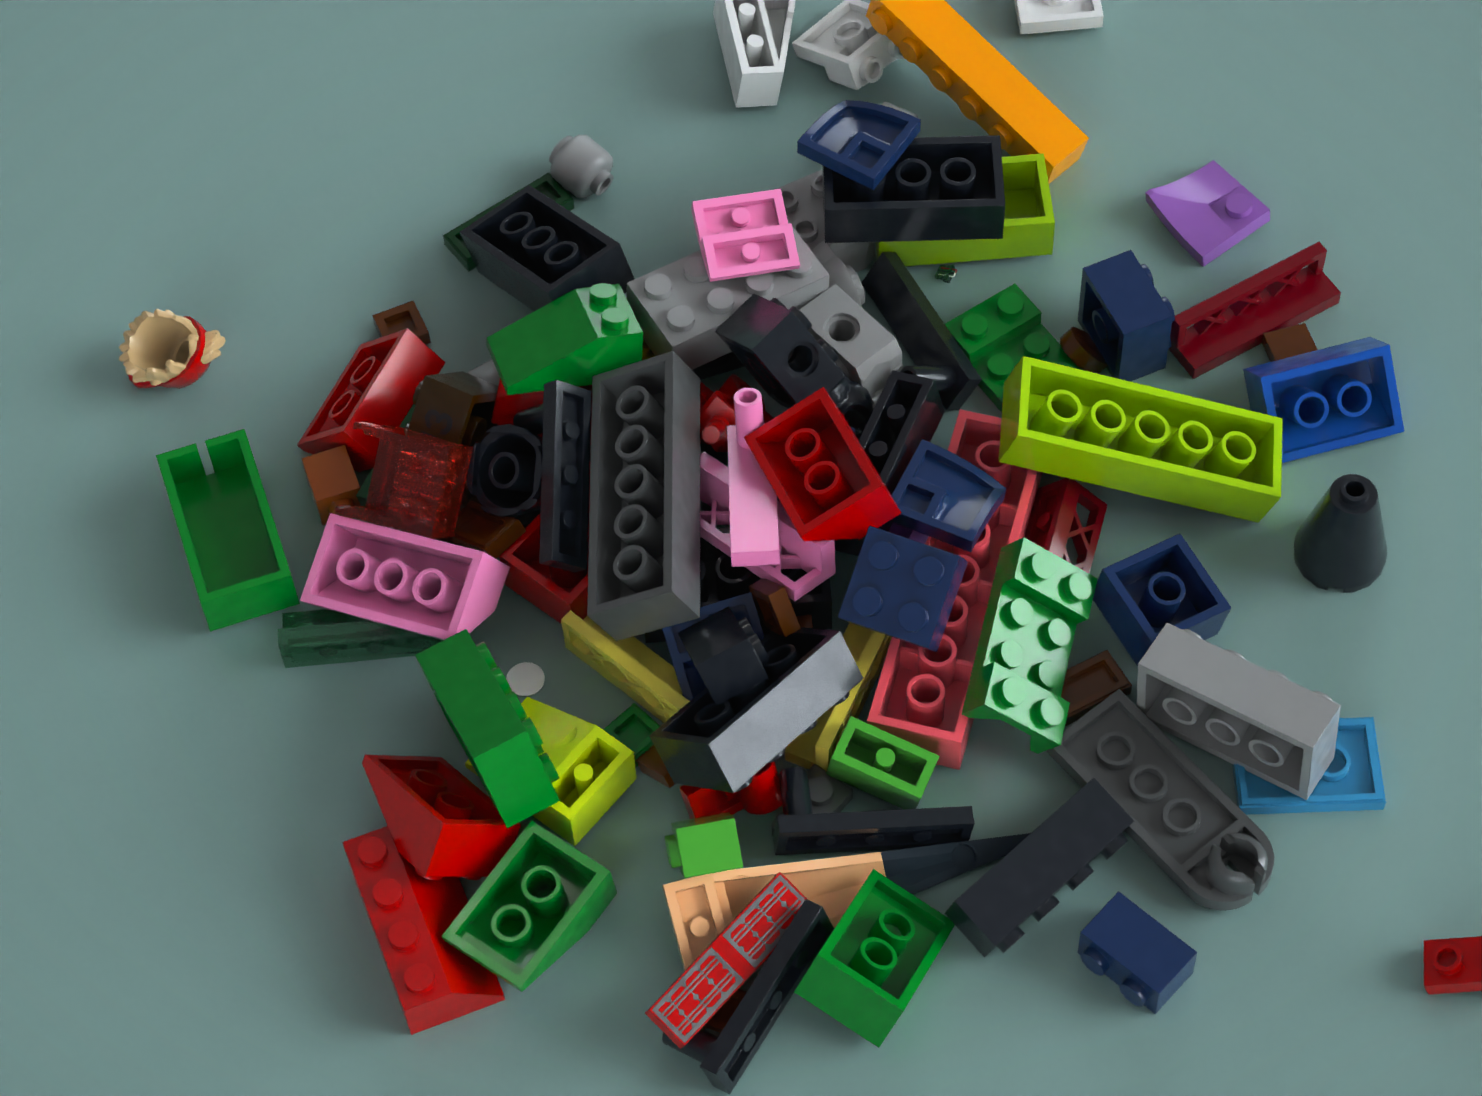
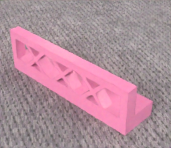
[700,451,836,602]

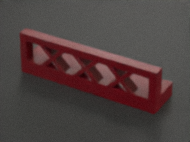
[1169,241,1341,379]
[1025,478,1107,574]

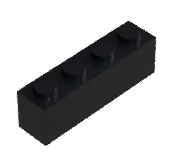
[835,370,945,556]
[945,778,1134,958]

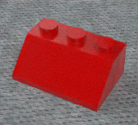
[297,328,446,472]
[744,387,902,541]

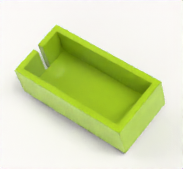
[875,153,1055,266]

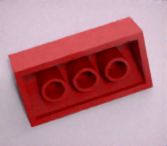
[342,826,505,1035]

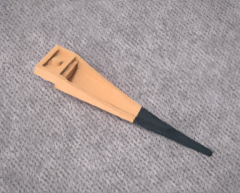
[662,833,1031,971]

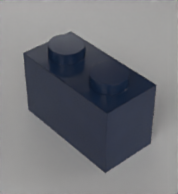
[1078,891,1197,1014]

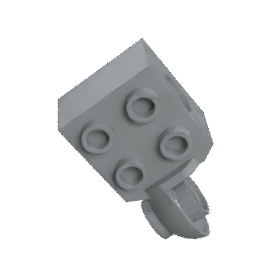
[777,170,875,307]
[800,284,937,432]

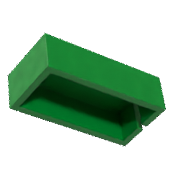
[156,429,300,632]
[415,629,560,828]

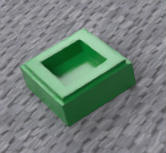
[603,703,660,767]

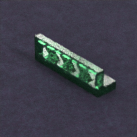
[278,609,471,668]

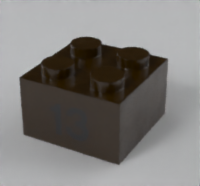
[397,371,498,482]

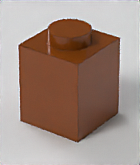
[301,445,364,525]

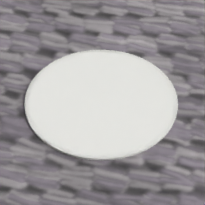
[506,662,545,696]

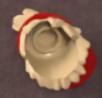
[119,309,226,389]

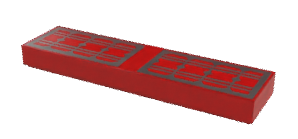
[645,872,808,1049]

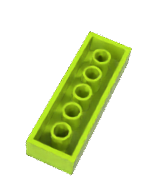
[999,356,1283,523]

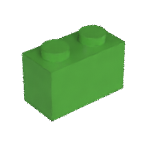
[826,716,940,809]
[664,812,743,878]

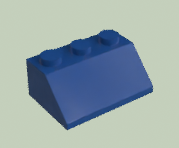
[1243,337,1405,463]

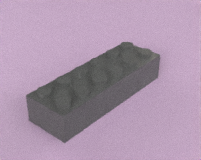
[587,351,700,641]

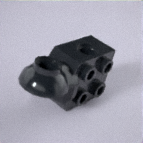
[715,294,875,441]

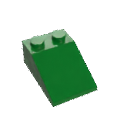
[486,283,643,395]
[441,820,617,992]
[794,869,955,1048]

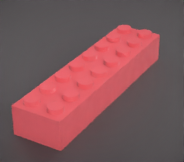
[867,409,1043,770]

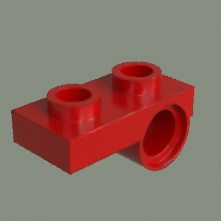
[679,761,782,819]
[1424,936,1482,995]

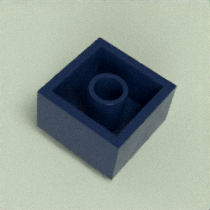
[1078,250,1175,382]
[838,526,968,652]
[1093,533,1231,667]

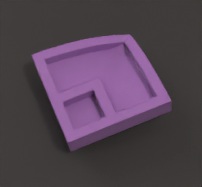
[1145,160,1270,267]

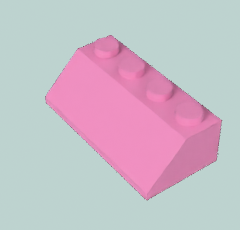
[300,513,510,640]

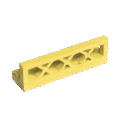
[561,610,690,723]
[785,623,892,771]

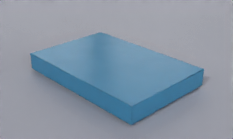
[1232,717,1386,815]

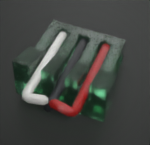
[935,264,958,283]

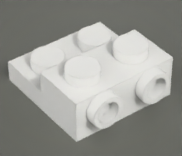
[792,0,904,90]

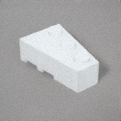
[713,0,796,108]

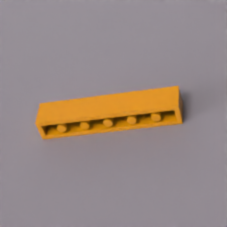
[866,0,1089,184]

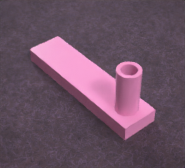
[727,388,780,567]

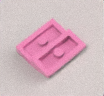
[691,189,800,282]

